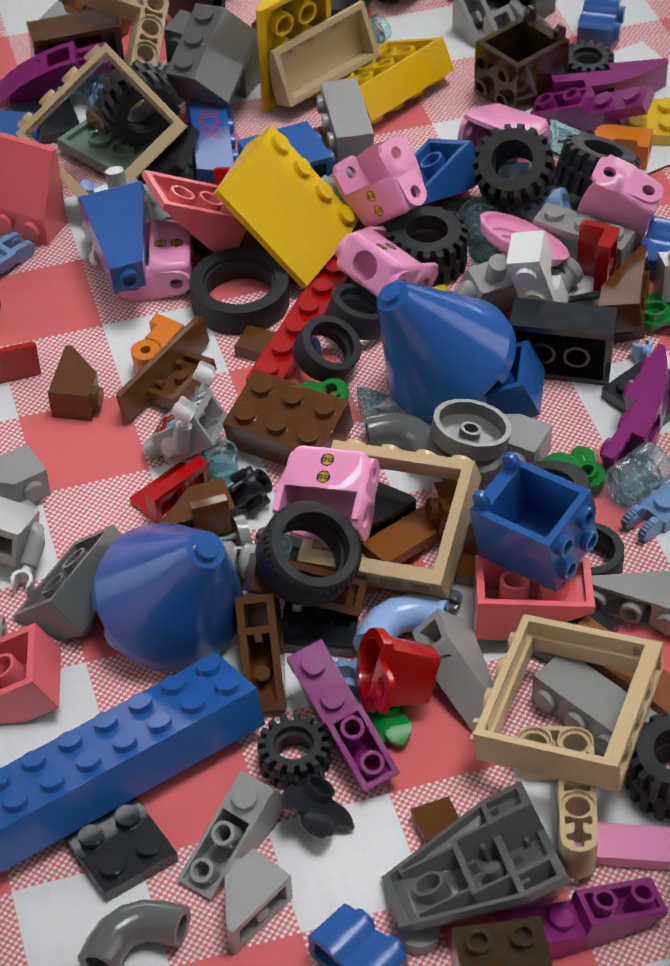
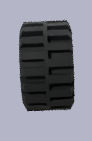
[95,61,181,147]
[472,123,556,213]
[555,134,641,197]
[386,205,468,287]
[624,712,670,821]

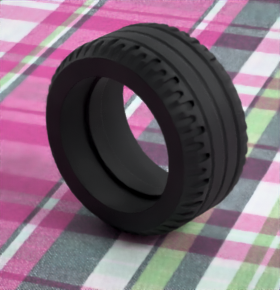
[256,500,362,607]

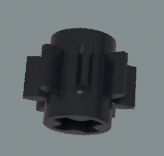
[228,466,273,513]

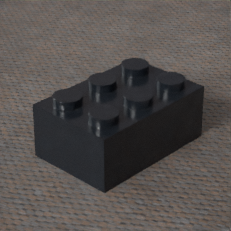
[510,297,617,386]

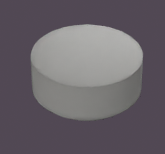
[397,925,440,955]

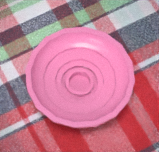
[480,211,570,267]

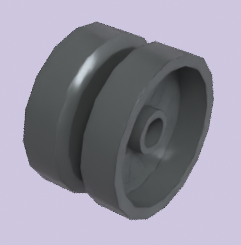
[425,399,512,487]

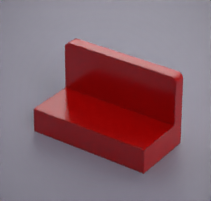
[577,219,620,292]
[0,341,41,384]
[130,455,210,523]

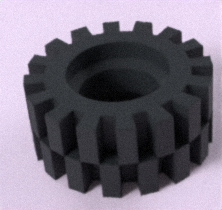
[567,40,614,74]
[257,713,331,790]

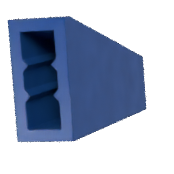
[79,181,147,294]

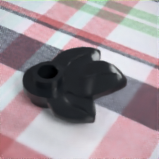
[281,774,354,840]

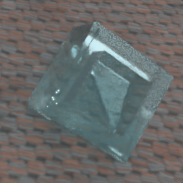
[550,120,581,156]
[357,387,398,428]

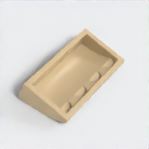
[269,1,380,107]

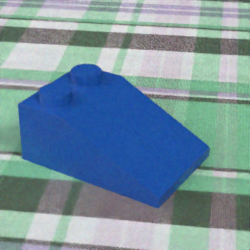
[414,138,477,207]
[484,339,545,418]

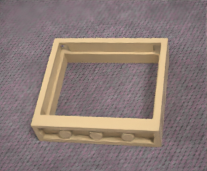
[15,43,187,197]
[297,439,482,600]
[470,614,663,793]

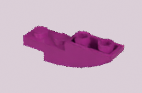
[0,41,112,108]
[551,58,668,95]
[530,85,655,131]
[600,343,669,478]
[287,639,400,793]
[490,877,669,960]

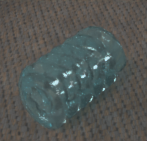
[459,196,502,264]

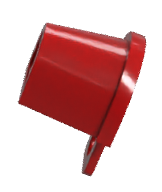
[356,628,441,714]

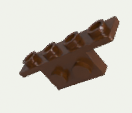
[116,315,217,421]

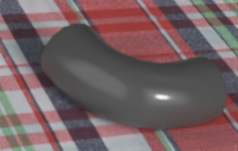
[364,412,431,452]
[78,899,190,966]

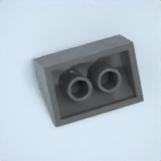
[165,3,258,106]
[12,525,122,641]

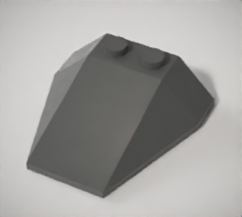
[381,781,573,934]

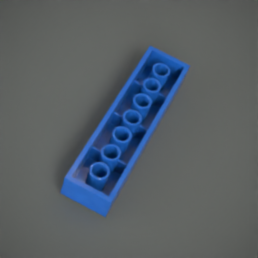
[0,652,266,873]

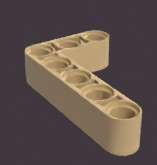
[80,0,169,109]

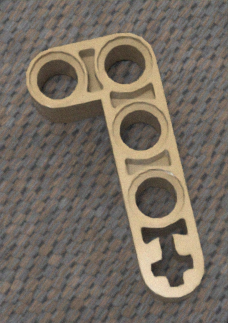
[516,726,599,879]

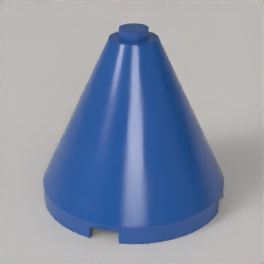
[377,281,516,424]
[91,523,243,672]

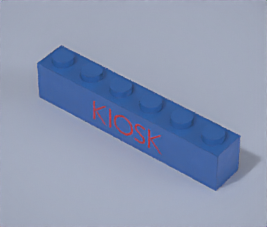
[186,99,238,184]

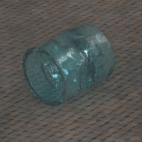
[604,442,670,508]

